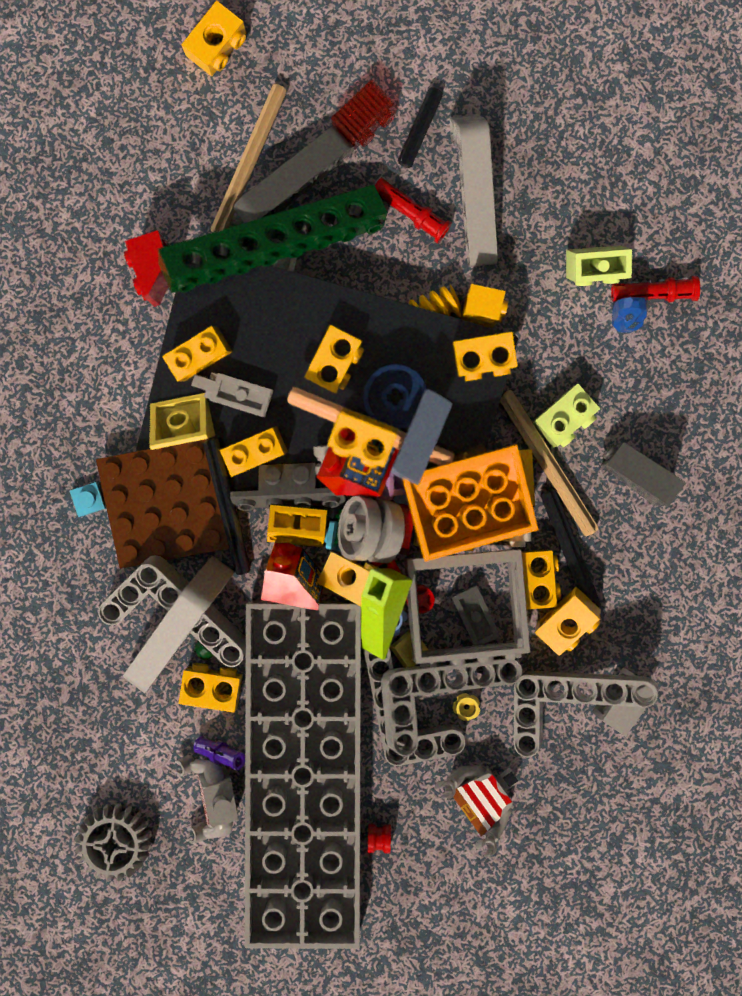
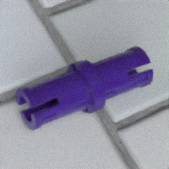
[193,736,245,770]

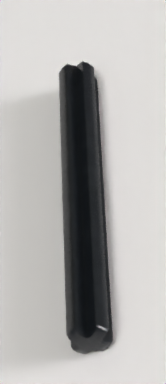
[203,438,251,575]
[540,489,605,619]

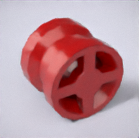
[406,584,435,614]
[368,824,391,854]

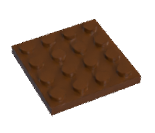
[96,439,229,569]

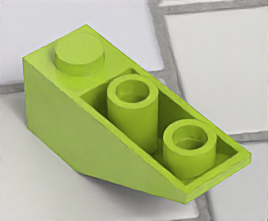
[361,568,413,660]

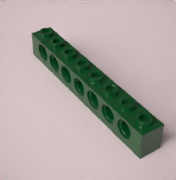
[158,184,388,294]

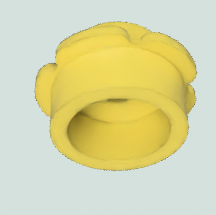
[453,693,480,721]

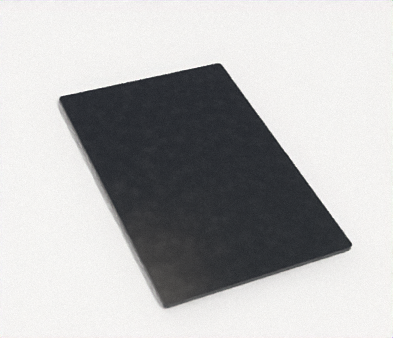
[136,255,518,542]

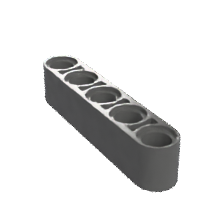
[233,126,354,223]

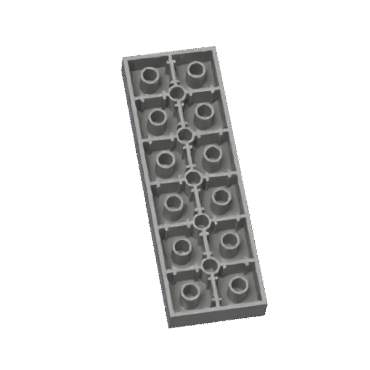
[245,601,361,949]

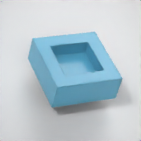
[70,482,107,517]

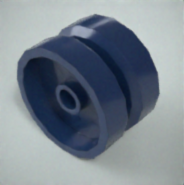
[363,364,426,429]

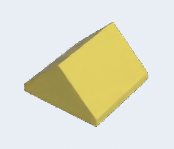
[149,393,215,450]

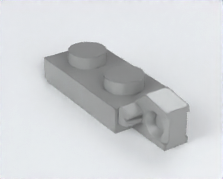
[191,372,274,417]

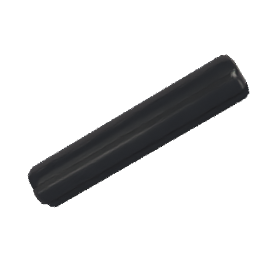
[398,87,443,168]

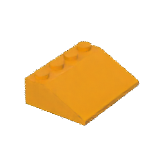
[403,445,538,562]

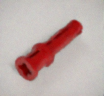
[375,177,452,244]
[611,276,700,302]

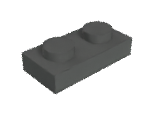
[451,585,501,646]

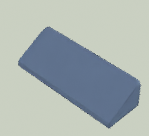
[391,389,452,485]

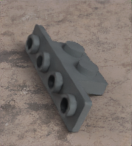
[230,463,346,511]

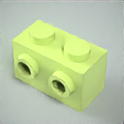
[566,245,632,286]
[533,384,600,448]

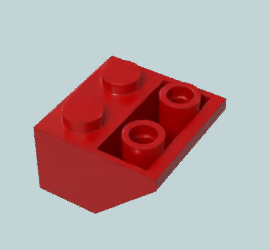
[124,230,169,307]

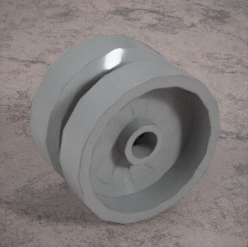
[338,496,405,563]

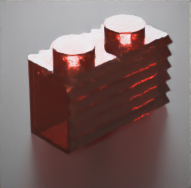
[331,79,395,150]

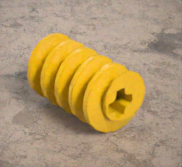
[409,285,461,318]

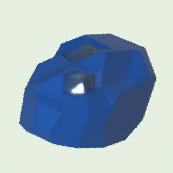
[612,297,647,333]

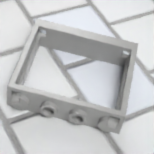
[404,549,530,668]

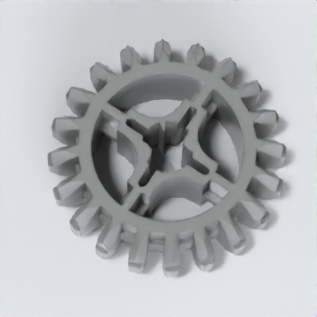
[75,803,152,882]

